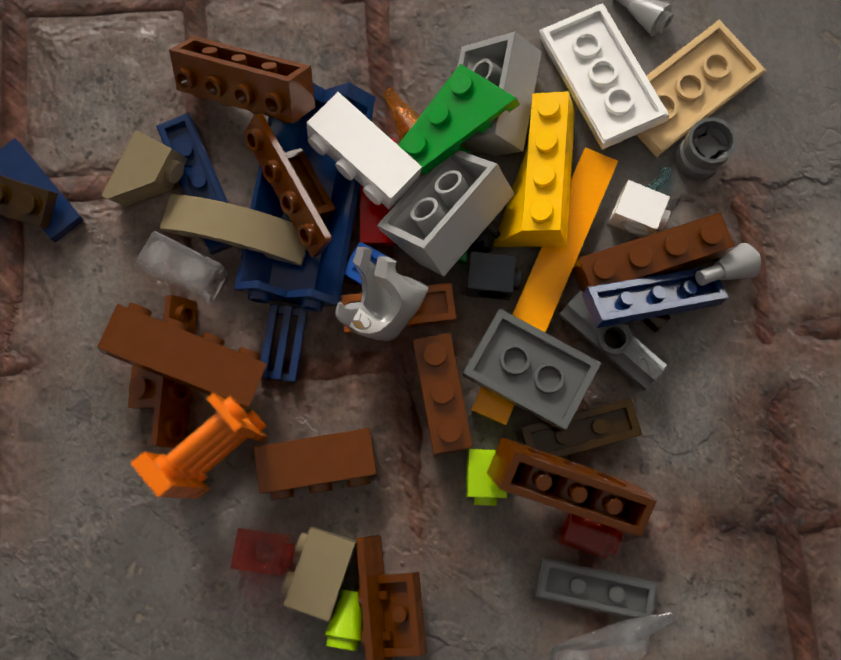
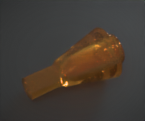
[383,87,420,142]

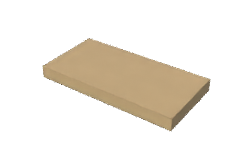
[637,20,767,158]

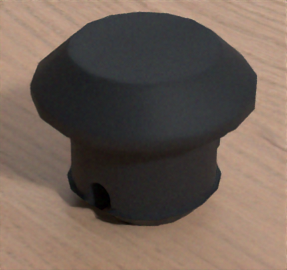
[471,224,501,253]

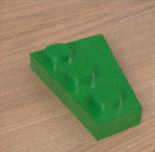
[398,63,520,175]

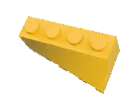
[493,91,575,247]

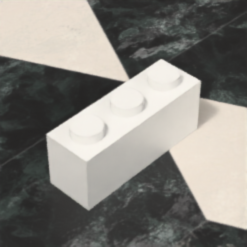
[307,92,422,209]

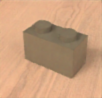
[281,527,356,621]

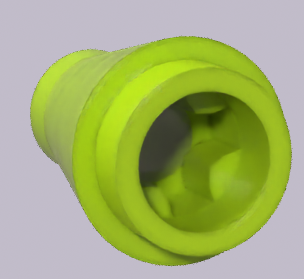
[324,590,363,652]

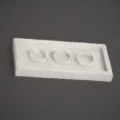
[539,3,669,150]

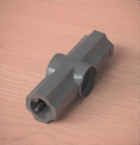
[558,290,667,391]

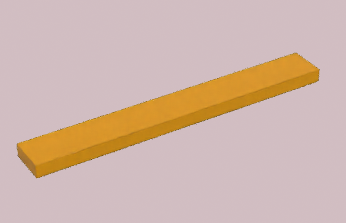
[471,147,618,426]

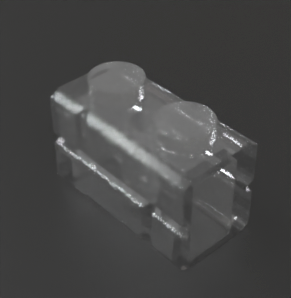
[136,231,228,305]

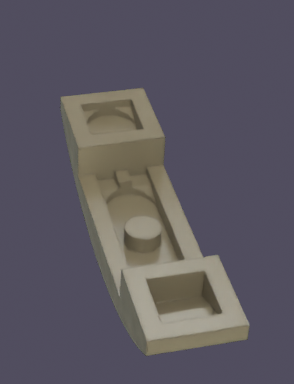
[160,194,307,266]

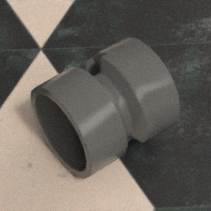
[675,117,737,181]

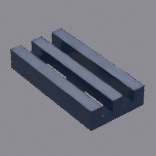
[261,303,308,383]

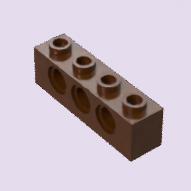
[487,437,657,537]

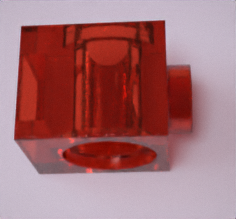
[231,527,294,576]

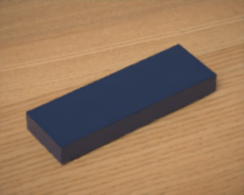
[0,138,84,243]

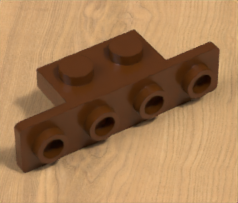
[244,113,336,258]
[128,295,198,449]
[354,535,427,660]

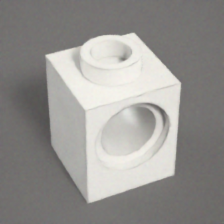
[608,180,671,237]

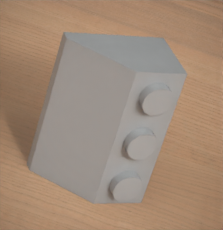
[458,32,542,156]
[377,150,515,276]

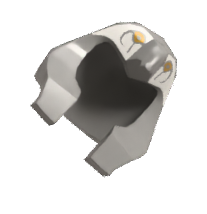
[335,247,428,341]

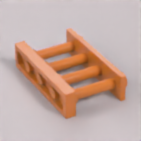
[130,393,269,499]

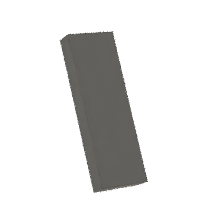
[534,557,658,623]

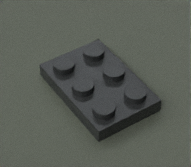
[462,308,601,432]

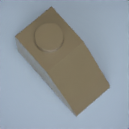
[101,130,188,207]

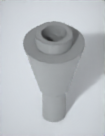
[615,0,674,36]
[695,243,761,286]

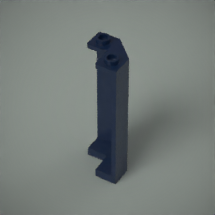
[234,82,376,312]

